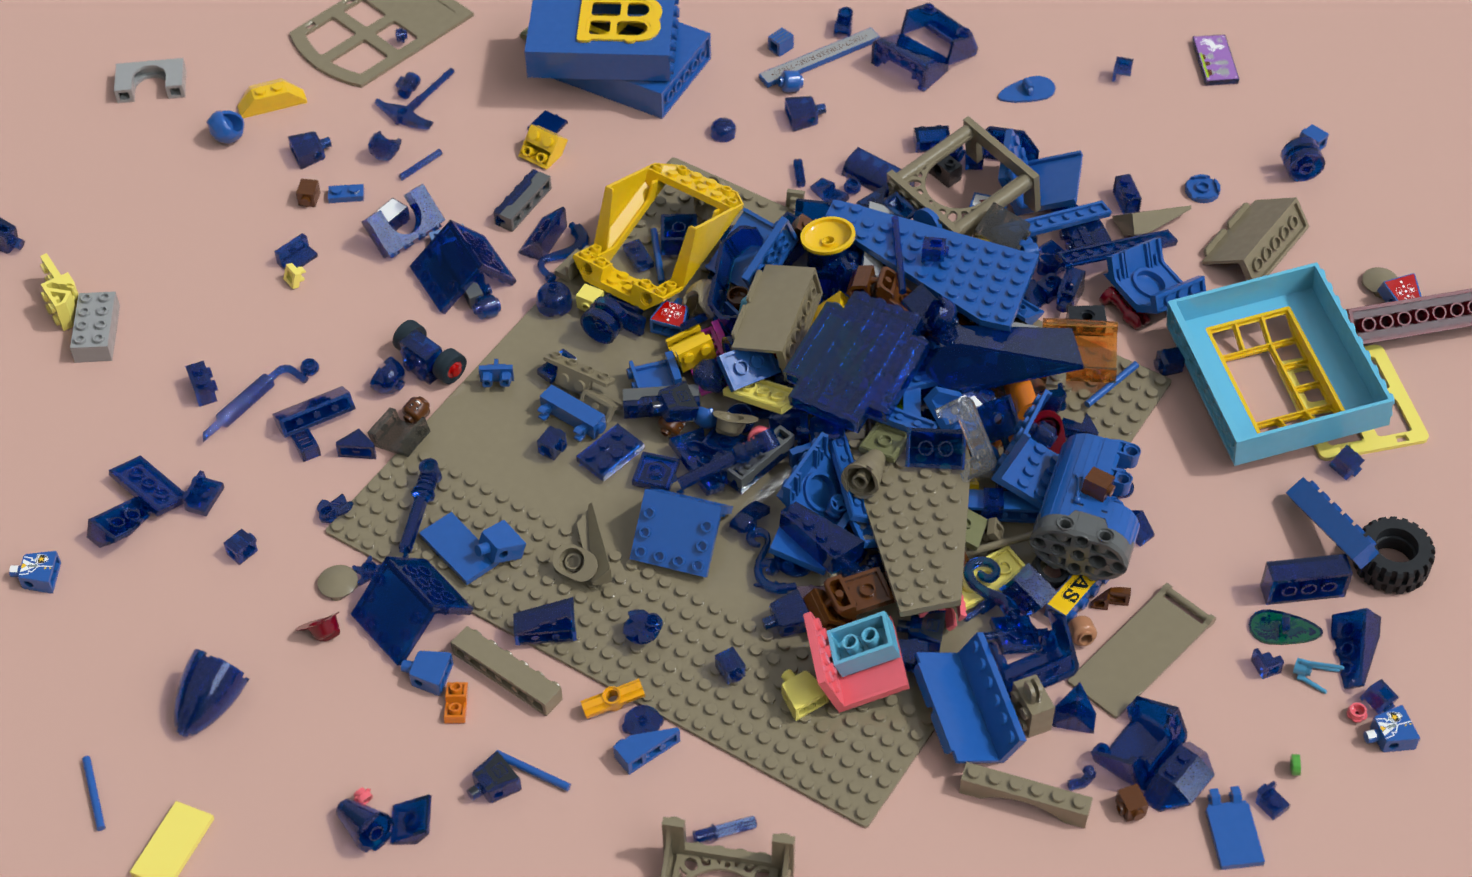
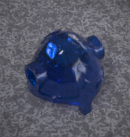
[1035,383,1067,414]

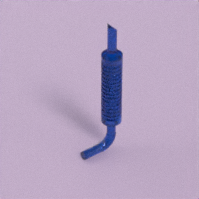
[203,365,309,442]

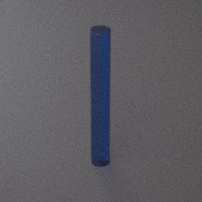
[398,149,443,181]

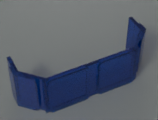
[707,225,764,336]

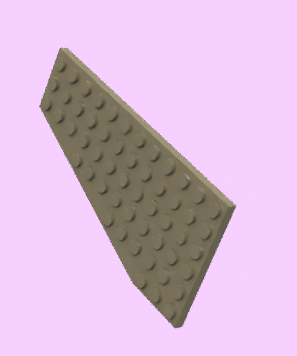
[848,427,971,617]

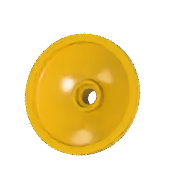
[800,216,856,256]

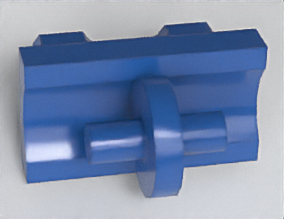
[479,359,514,387]

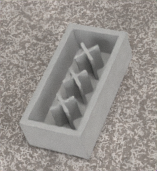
[70,291,120,363]

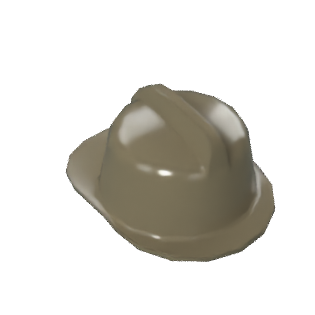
[713,411,758,437]
[552,543,598,582]

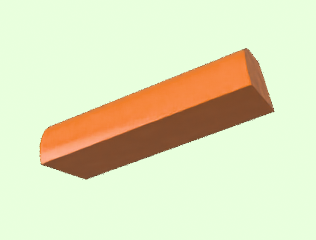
[997,343,1036,424]

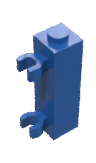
[537,384,606,442]

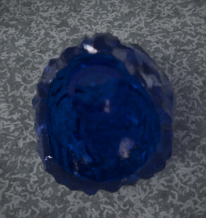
[368,131,402,161]
[693,359,727,394]

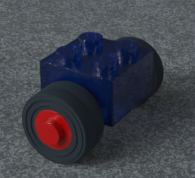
[392,320,467,385]

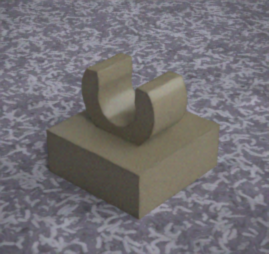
[786,189,805,210]
[982,517,1005,542]

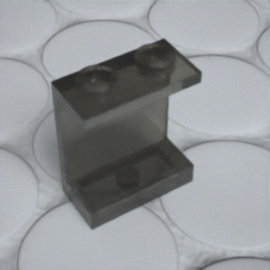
[973,202,1031,250]
[367,407,431,457]

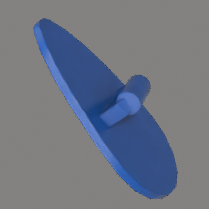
[998,76,1056,103]

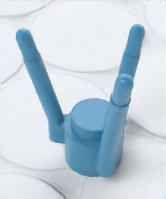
[1293,658,1344,694]

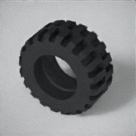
[1353,516,1436,594]

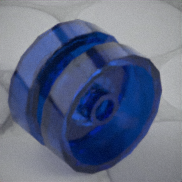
[1280,137,1325,182]
[580,296,628,344]

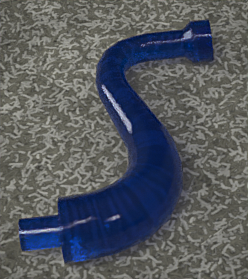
[537,222,590,284]

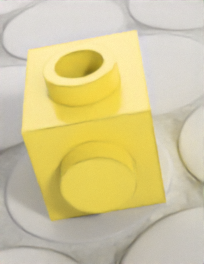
[576,284,606,315]

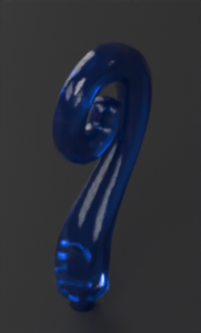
[963,556,1021,624]

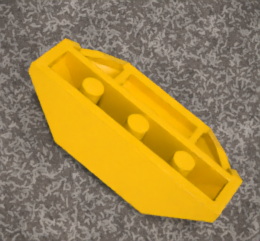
[237,78,307,118]

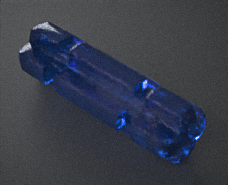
[793,158,806,187]

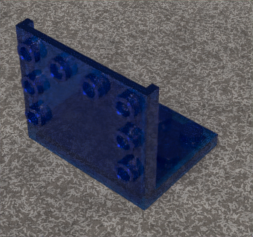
[410,219,517,314]
[351,556,474,665]

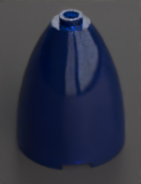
[174,649,250,738]

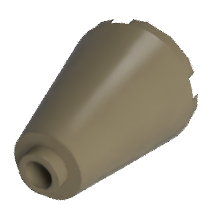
[841,449,886,499]

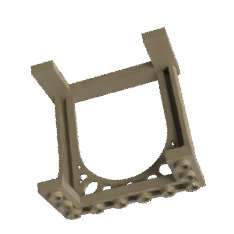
[887,116,1041,237]
[660,816,795,877]

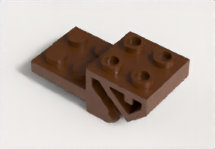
[846,265,925,325]
[803,567,894,631]

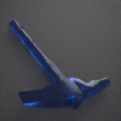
[375,68,455,129]

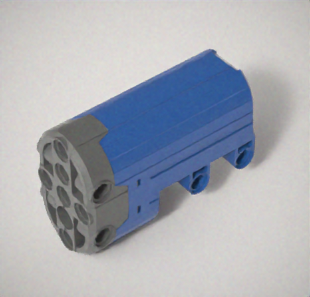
[1029,433,1141,581]

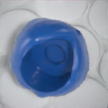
[206,110,245,144]

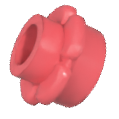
[1346,702,1368,723]
[353,787,373,807]

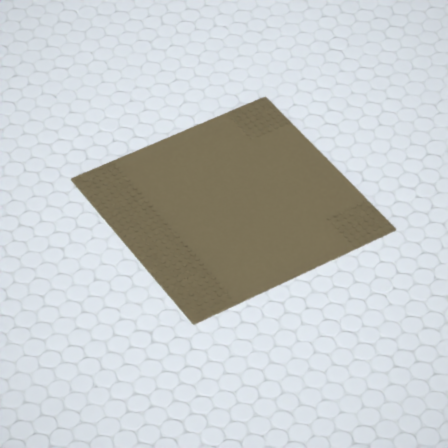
[326,157,1172,828]

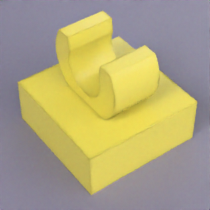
[283,263,306,289]

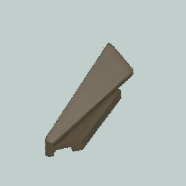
[576,502,612,586]

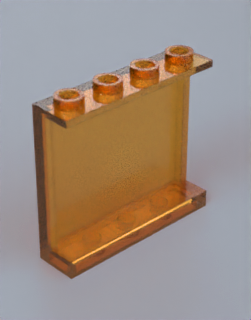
[1040,318,1118,383]

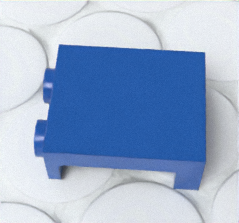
[626,351,682,388]
[923,386,980,439]

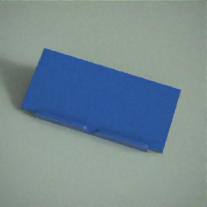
[913,632,1027,764]

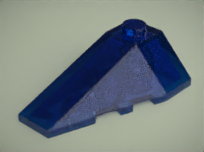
[87,497,154,548]
[1331,608,1381,689]

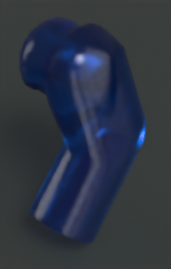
[1067,765,1096,791]

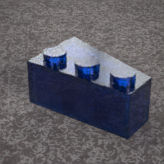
[513,597,577,645]

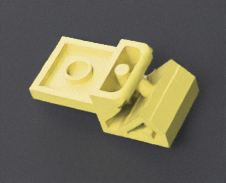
[40,253,78,331]

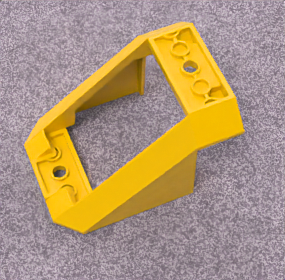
[573,163,744,310]

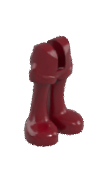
[1099,286,1151,330]

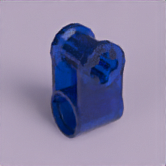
[834,7,853,37]

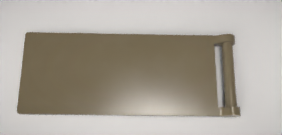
[1068,583,1216,719]

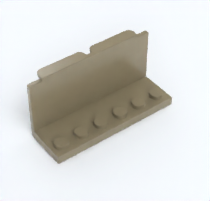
[1202,197,1310,280]
[732,264,823,377]

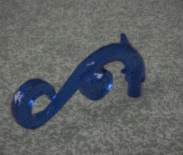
[746,527,797,595]

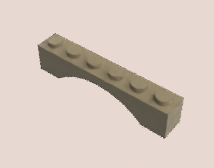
[959,762,1093,829]

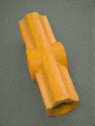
[580,679,646,719]

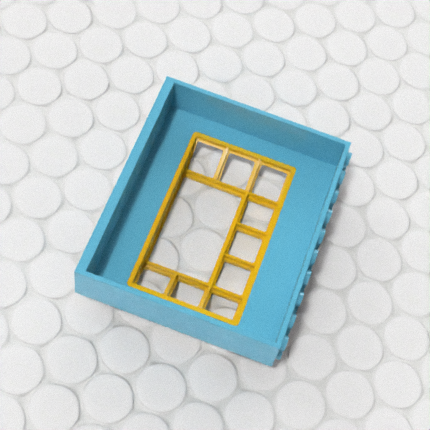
[1166,262,1395,466]

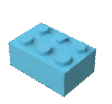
[827,611,901,677]

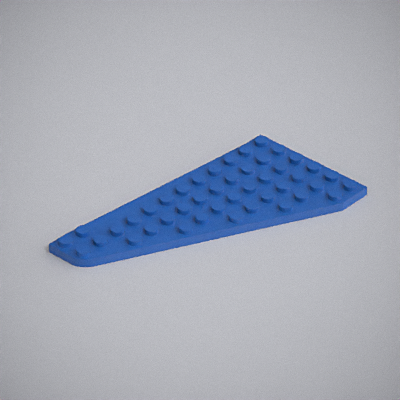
[826,200,1039,332]

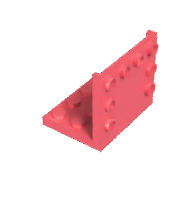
[803,611,910,713]

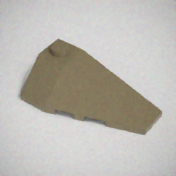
[1112,205,1191,239]

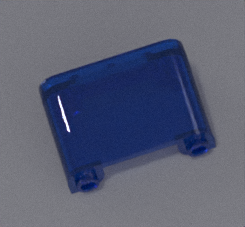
[871,33,949,92]
[1091,696,1188,791]

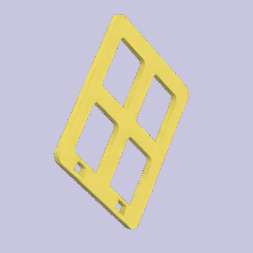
[1277,345,1429,461]

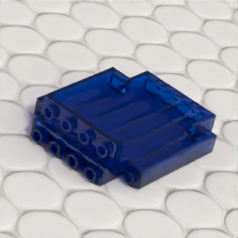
[783,291,930,433]

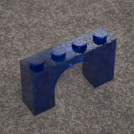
[361,184,446,258]

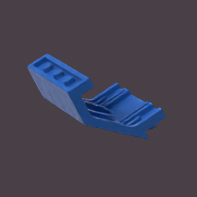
[1103,238,1206,314]
[776,432,851,547]

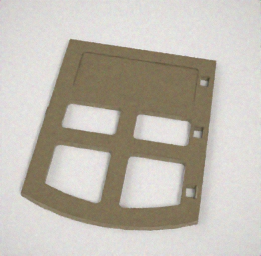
[289,0,474,88]

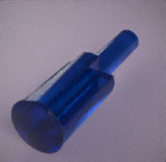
[964,594,999,622]

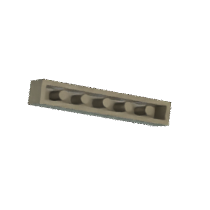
[451,626,563,716]

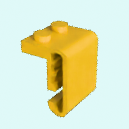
[665,324,717,373]

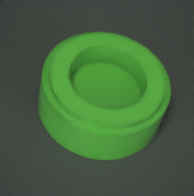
[1290,754,1301,776]

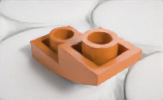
[444,682,468,723]

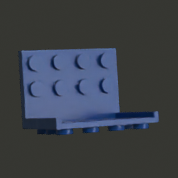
[998,128,1083,216]
[705,207,799,290]
[991,389,1059,509]
[630,489,733,577]

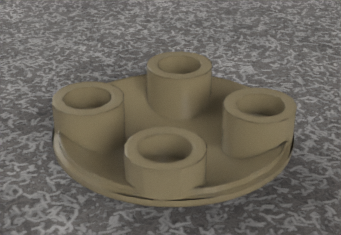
[1361,267,1398,298]
[318,565,358,601]

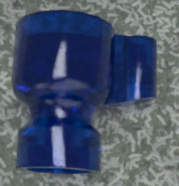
[395,72,421,99]

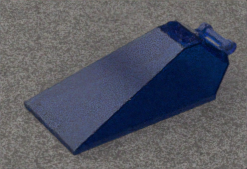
[906,325,1084,394]

